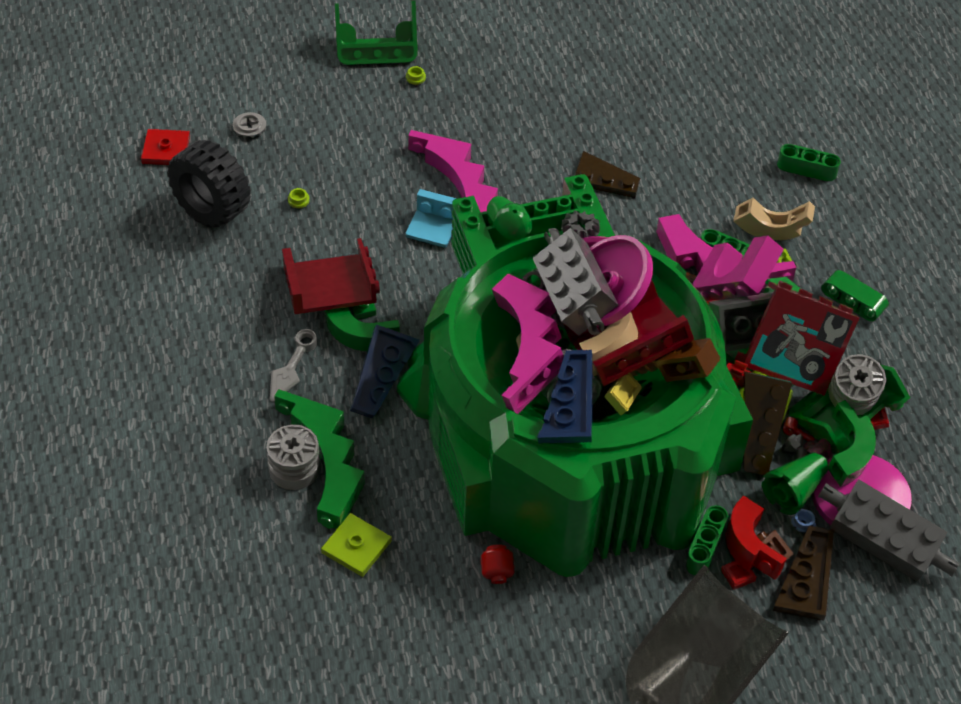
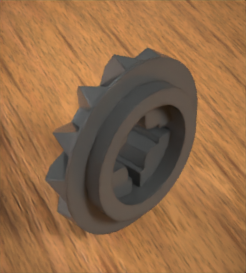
[561,210,600,238]

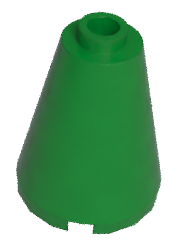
[762,453,828,515]

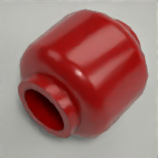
[481,545,515,584]

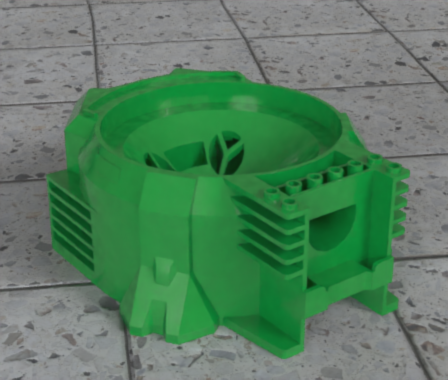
[397,174,753,577]

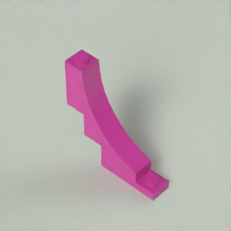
[408,130,498,212]
[492,274,564,414]

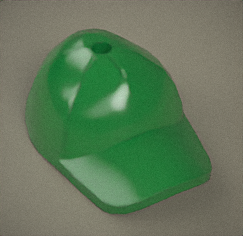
[487,196,532,240]

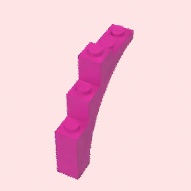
[656,214,797,289]

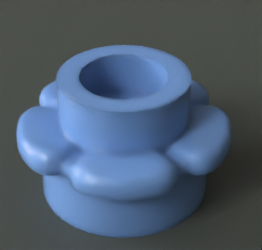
[791,509,816,533]

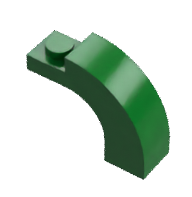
[324,307,400,351]
[828,400,876,487]

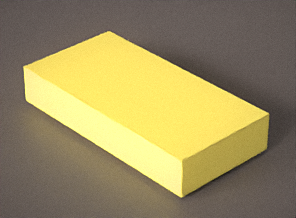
[604,373,642,415]

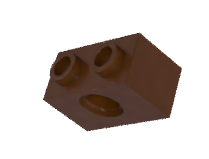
[655,338,721,382]

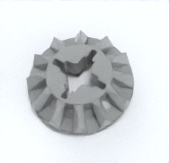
[233,112,266,139]

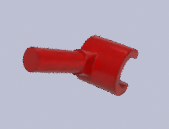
[783,417,815,443]

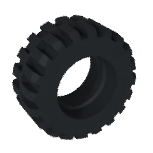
[167,140,251,227]

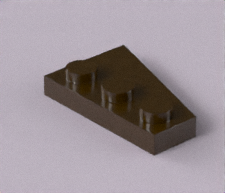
[575,151,640,198]

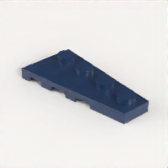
[350,324,420,418]
[537,350,593,444]

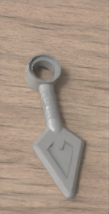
[270,329,317,402]

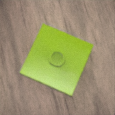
[321,513,392,577]

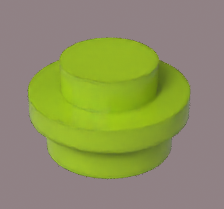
[406,66,426,85]
[288,188,310,208]

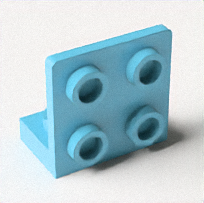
[406,189,456,248]

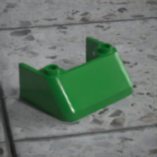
[334,1,418,65]

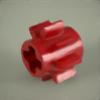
[727,360,750,388]

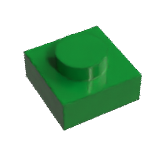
[350,303,377,320]

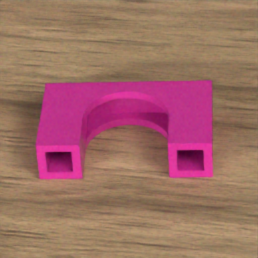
[692,235,784,302]

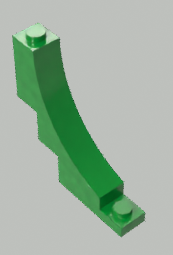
[274,389,365,529]

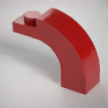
[725,496,787,580]

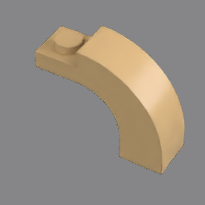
[734,198,815,240]
[579,312,638,376]

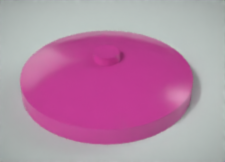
[590,235,653,327]
[812,455,912,525]

